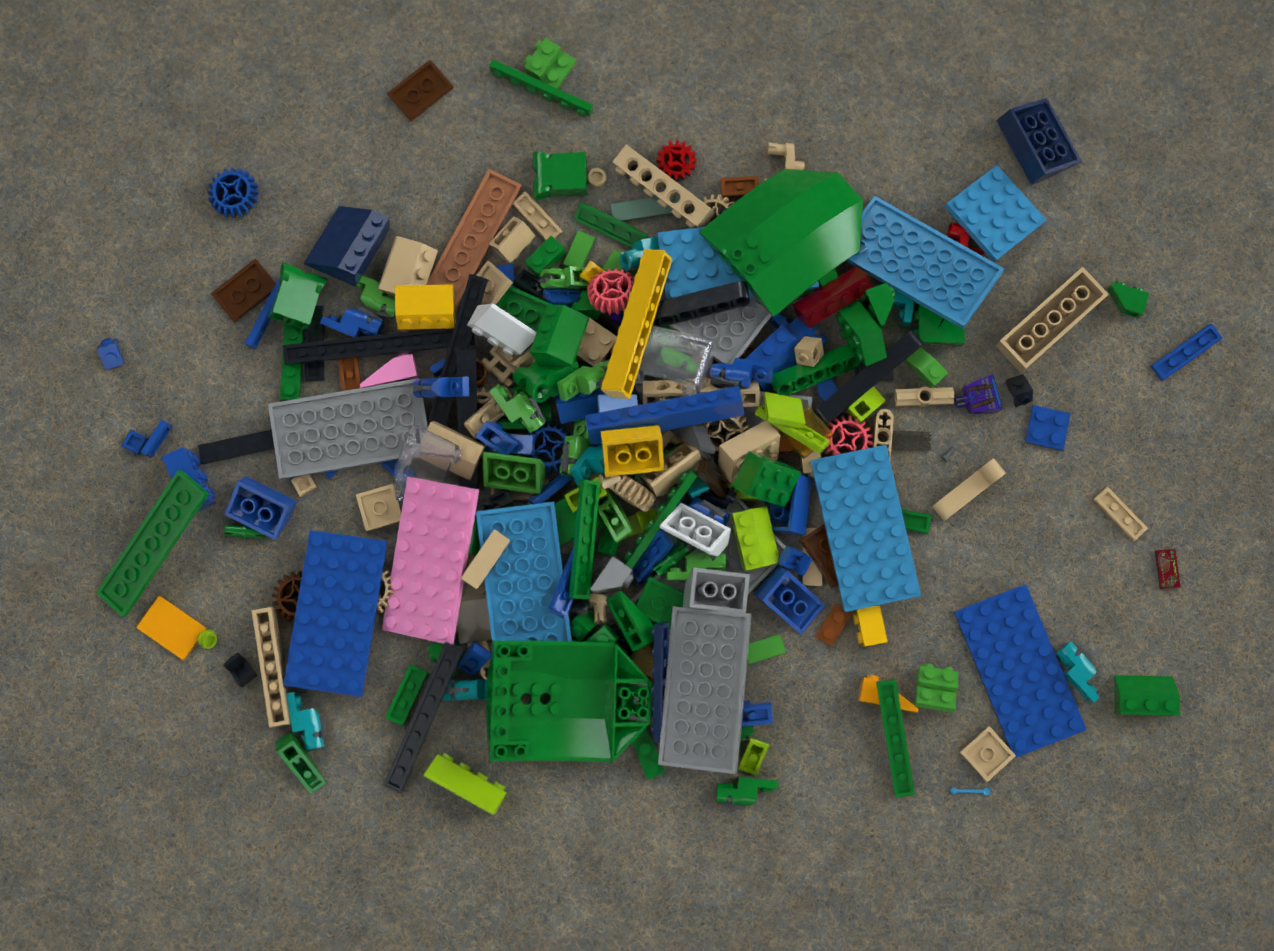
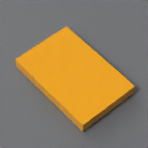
[136,596,207,660]

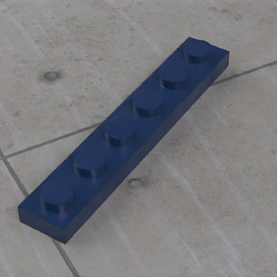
[651,621,669,742]

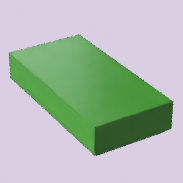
[563,230,595,268]
[747,634,786,664]

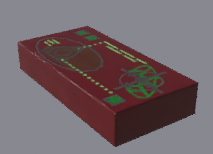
[1155,549,1181,589]

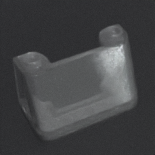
[635,326,714,396]
[394,425,463,501]

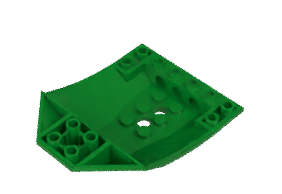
[486,640,652,762]

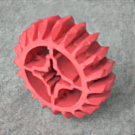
[587,267,635,315]
[823,415,873,456]

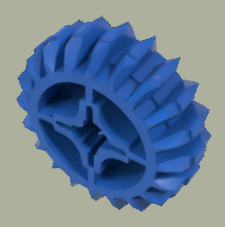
[207,167,259,218]
[525,422,571,474]

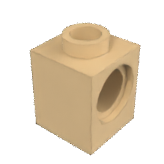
[794,336,824,367]

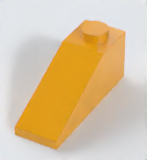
[858,674,919,713]

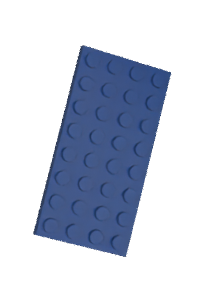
[284,530,388,697]
[954,584,1087,758]

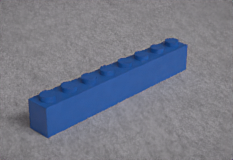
[585,386,744,445]

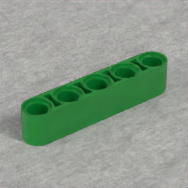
[770,345,861,396]

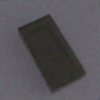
[892,431,931,451]

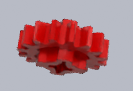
[656,140,697,182]

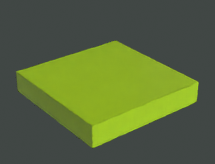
[763,392,806,429]

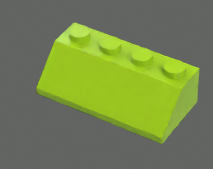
[423,752,507,815]

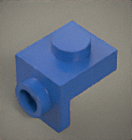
[97,338,125,370]
[777,546,812,575]

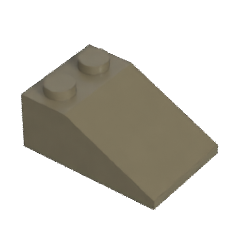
[457,580,492,644]

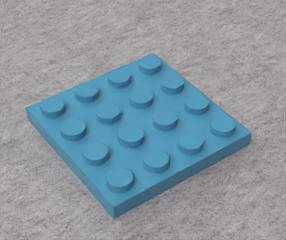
[944,165,1046,262]

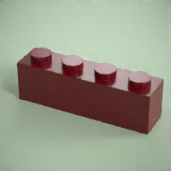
[793,266,872,328]

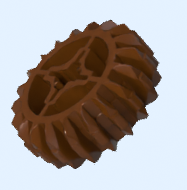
[272,571,303,622]

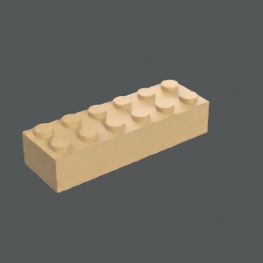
[995,267,1109,373]

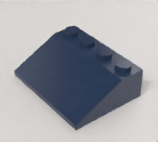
[996,98,1082,185]
[304,206,390,287]

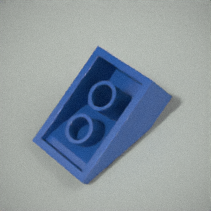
[753,565,825,634]

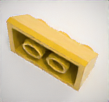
[395,284,456,330]
[601,425,664,477]

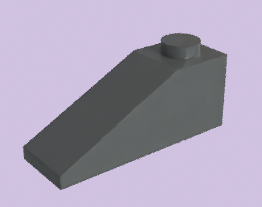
[670,423,715,454]

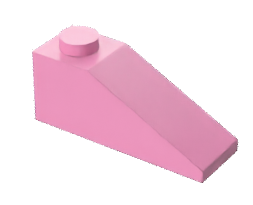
[360,353,418,388]

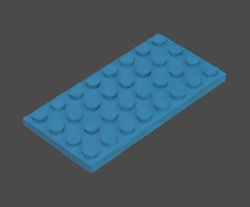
[846,196,1004,329]
[657,227,819,299]
[810,445,921,612]
[476,502,572,644]

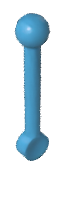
[949,787,991,796]

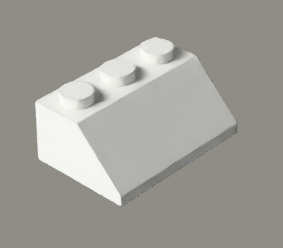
[467,303,537,356]
[660,503,731,556]

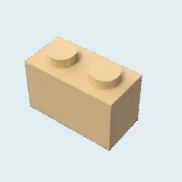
[489,216,536,263]

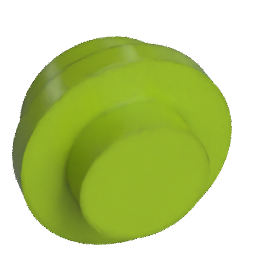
[197,629,217,649]

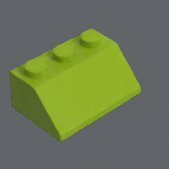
[730,506,779,571]

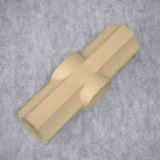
[894,387,954,407]

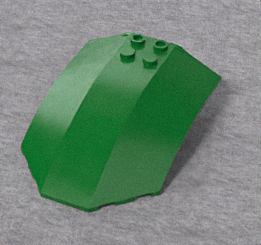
[699,169,863,317]

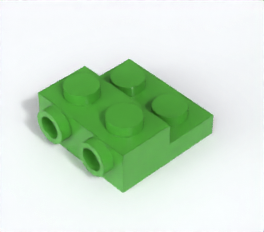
[524,38,576,89]
[915,664,958,713]

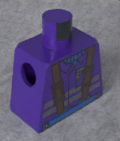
[954,374,1003,414]

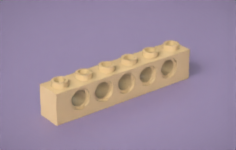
[613,144,715,228]
[643,379,760,407]
[252,607,291,727]

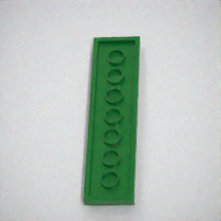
[96,470,209,617]

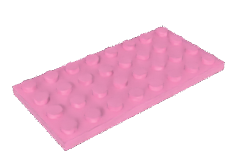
[382,477,479,644]

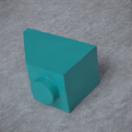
[686,472,709,502]

